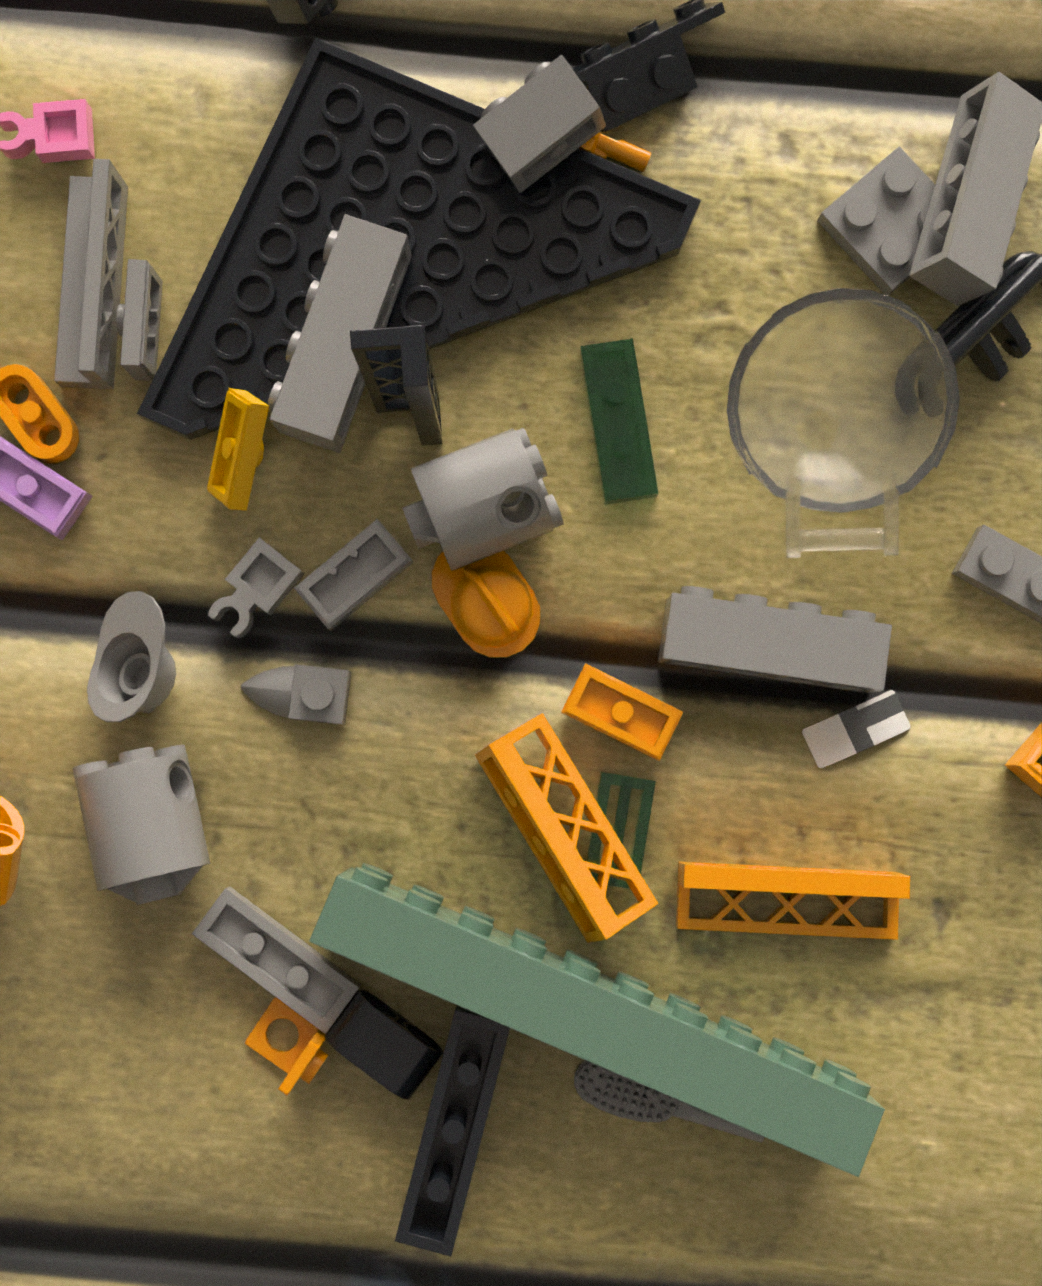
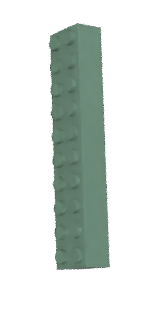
[309,863,885,1177]

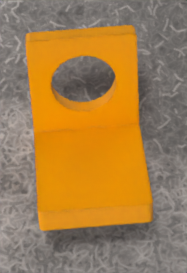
[245,997,328,1096]

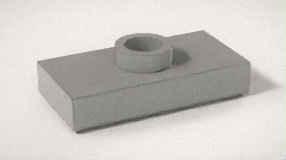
[116,259,163,381]
[294,519,413,631]

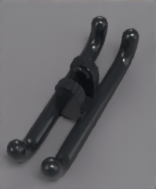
[897,251,1042,419]

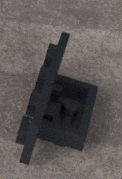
[572,0,726,132]

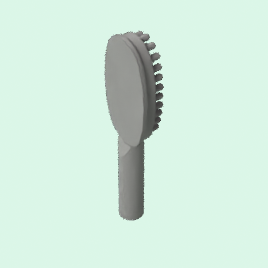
[574,1060,764,1143]

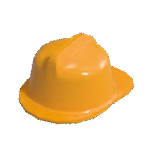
[432,551,540,657]

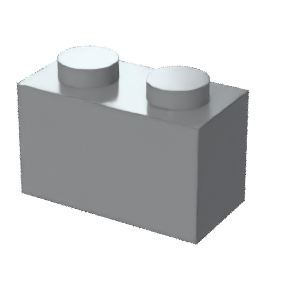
[473,55,606,193]

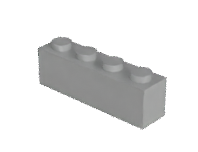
[909,72,1042,306]
[267,214,412,453]
[658,586,892,694]

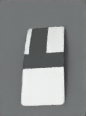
[802,690,910,768]

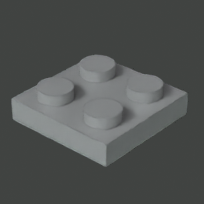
[817,146,935,297]

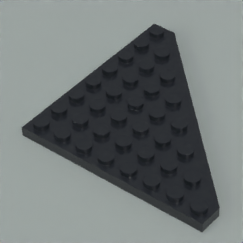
[137,37,701,440]

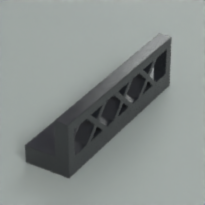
[350,325,443,446]

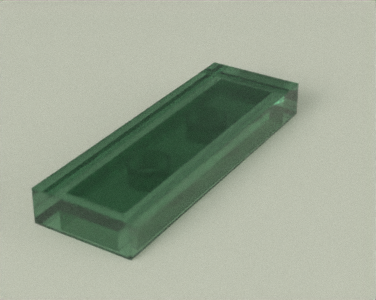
[580,338,659,505]

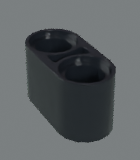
[325,989,444,1100]

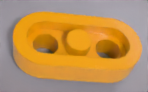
[0,364,79,464]

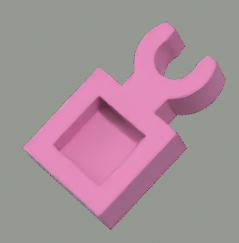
[0,99,95,163]

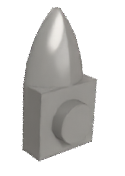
[241,664,351,725]

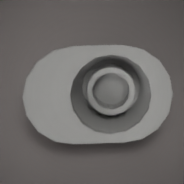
[87,591,176,722]

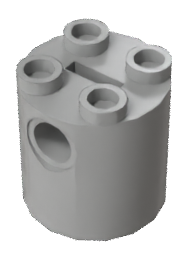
[402,428,564,571]
[72,745,211,905]

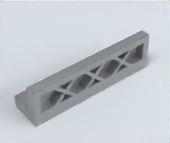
[54,159,128,389]

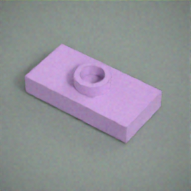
[0,437,93,540]

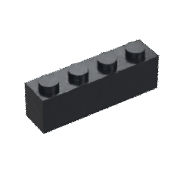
[395,1005,510,1257]

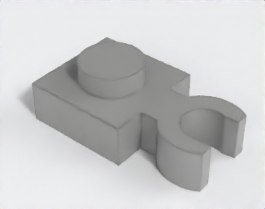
[208,537,304,639]

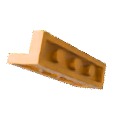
[475,713,658,943]
[676,861,910,940]

